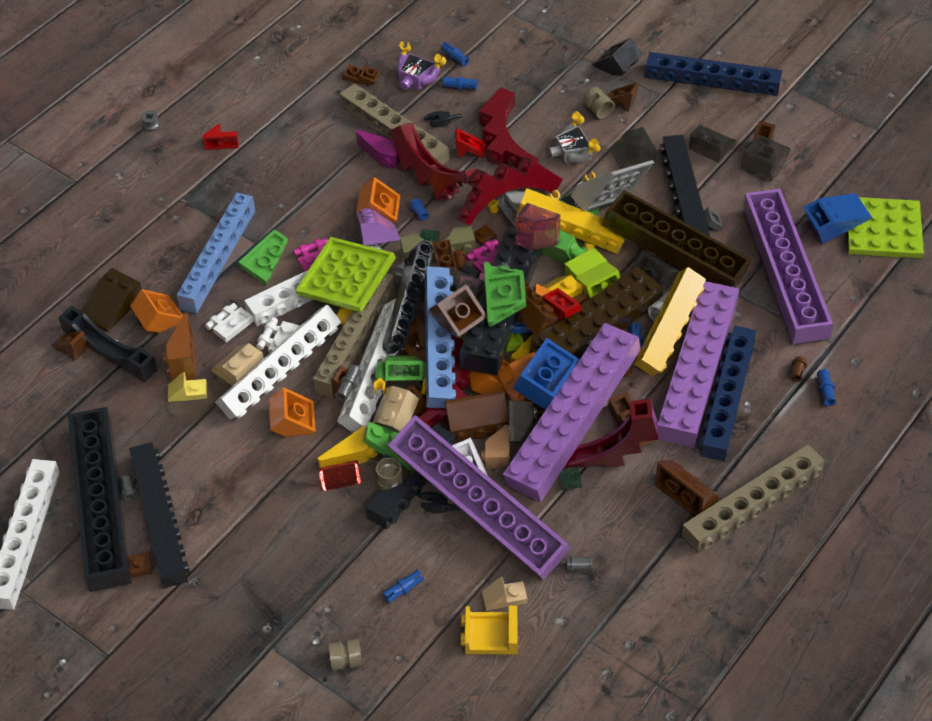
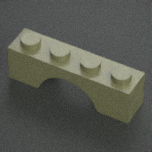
[400,225,476,265]

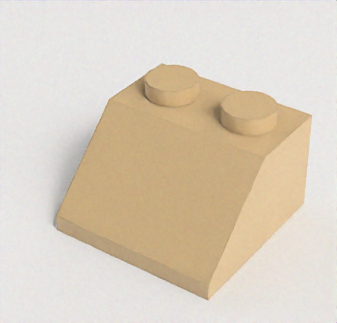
[211,343,264,386]
[372,386,419,432]

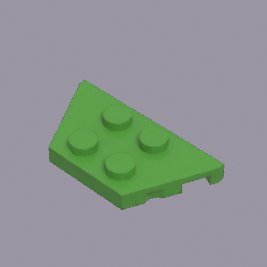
[484,262,527,327]

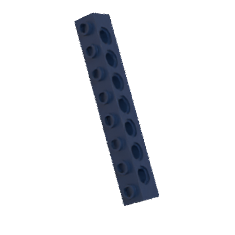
[645,52,782,96]
[699,326,757,462]

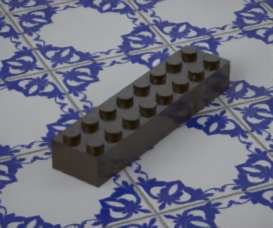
[602,190,752,288]
[529,267,664,359]

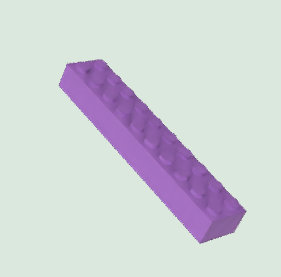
[743,189,833,344]
[658,281,739,448]
[503,323,640,502]
[388,415,571,580]

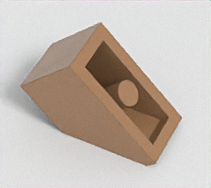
[481,425,510,469]

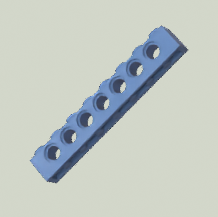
[177,193,255,314]
[424,266,456,408]

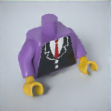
[397,41,446,90]

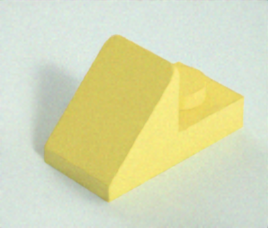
[168,372,207,402]

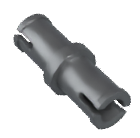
[335,365,361,401]

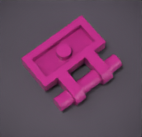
[293,238,328,272]
[466,239,499,273]

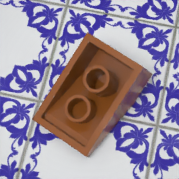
[163,313,196,381]

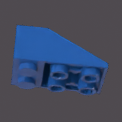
[803,193,872,244]

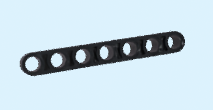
[383,240,433,354]

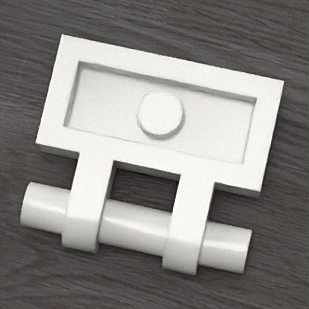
[205,303,254,343]
[256,318,300,353]

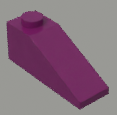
[356,129,400,169]

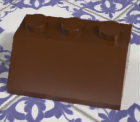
[445,390,509,443]
[655,460,719,517]

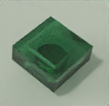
[420,228,440,242]
[559,467,582,490]

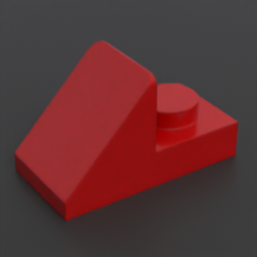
[202,123,239,150]
[455,128,486,159]
[542,288,581,321]

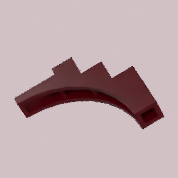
[479,87,539,168]
[390,123,478,201]
[456,157,563,226]
[419,335,470,429]
[564,399,659,469]

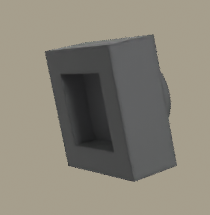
[704,207,723,232]

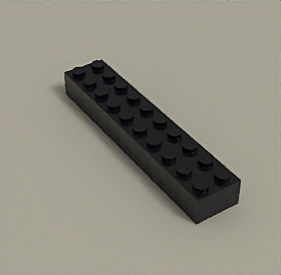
[460,226,543,376]
[68,407,132,592]

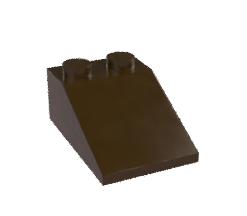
[81,268,142,332]

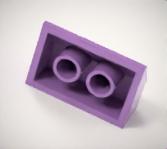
[356,208,400,245]

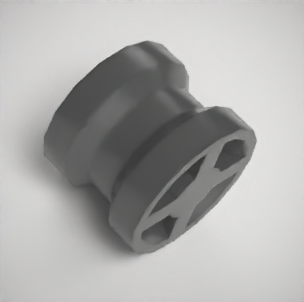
[141,110,160,132]

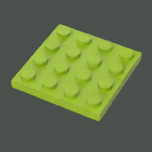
[847,197,924,258]
[295,237,396,312]

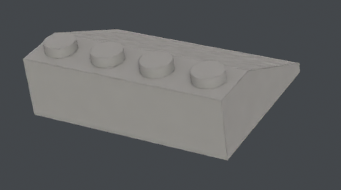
[571,160,655,211]

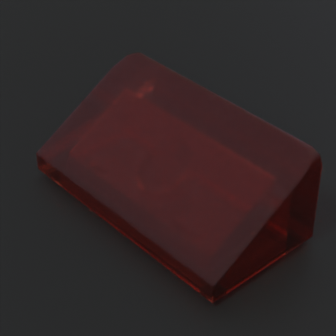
[318,460,362,491]

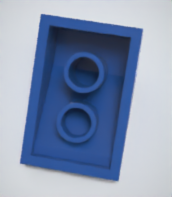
[513,338,580,410]

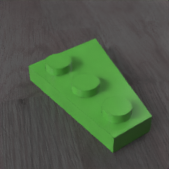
[239,229,288,285]
[363,422,415,474]

